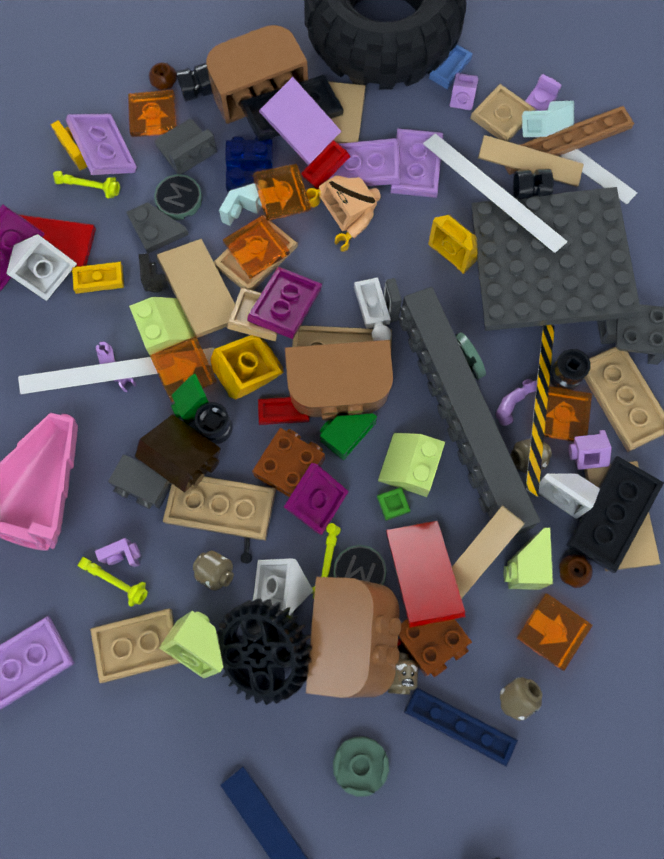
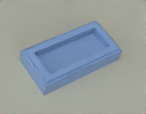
[429,45,473,89]

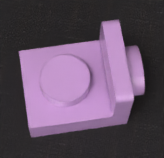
[450,73,478,110]
[525,74,561,111]
[95,538,141,567]

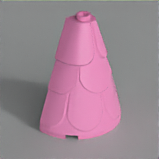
[0,413,78,551]

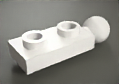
[354,277,392,341]

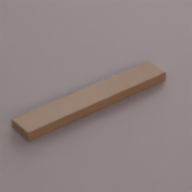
[504,106,634,175]

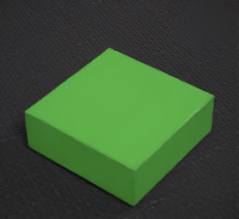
[377,487,410,521]

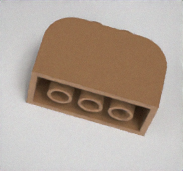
[206,25,308,124]
[285,340,393,421]
[306,577,401,698]

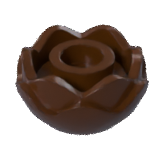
[149,63,177,90]
[559,554,593,588]

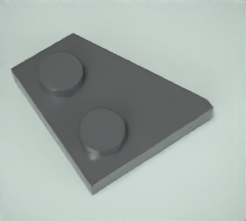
[126,202,189,254]

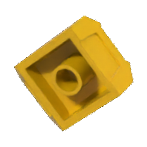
[428,215,478,274]
[210,335,284,400]

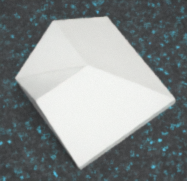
[7,234,77,301]
[539,474,600,519]
[253,558,313,617]

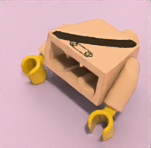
[306,175,380,252]

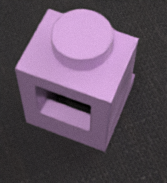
[569,430,612,470]

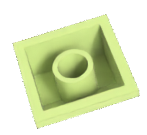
[129,297,198,357]
[378,433,445,497]
[503,528,553,590]
[159,611,223,678]

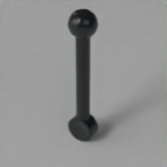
[240,537,252,564]

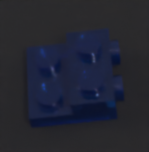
[225,136,273,192]

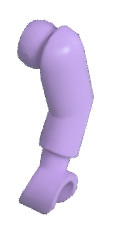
[96,342,136,392]
[496,379,537,426]

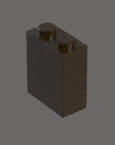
[135,414,221,493]

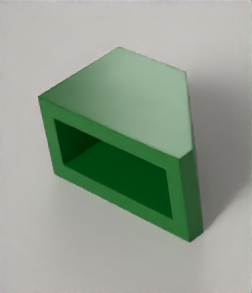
[171,374,209,424]
[320,413,377,461]

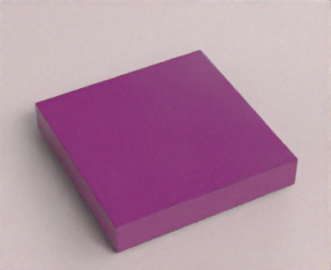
[284,463,349,535]

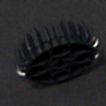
[216,598,312,705]

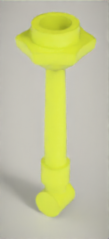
[53,171,120,198]
[312,523,341,599]
[77,557,148,607]

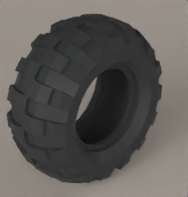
[304,0,467,90]

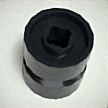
[176,63,213,102]
[513,169,553,200]
[550,349,591,392]
[195,402,232,444]

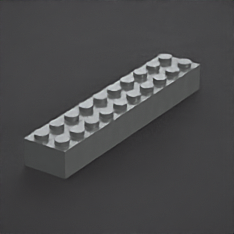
[398,286,541,537]

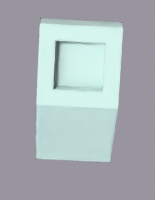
[522,101,574,137]
[219,181,267,226]

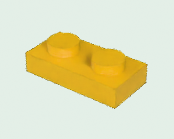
[50,120,87,171]
[72,262,124,294]

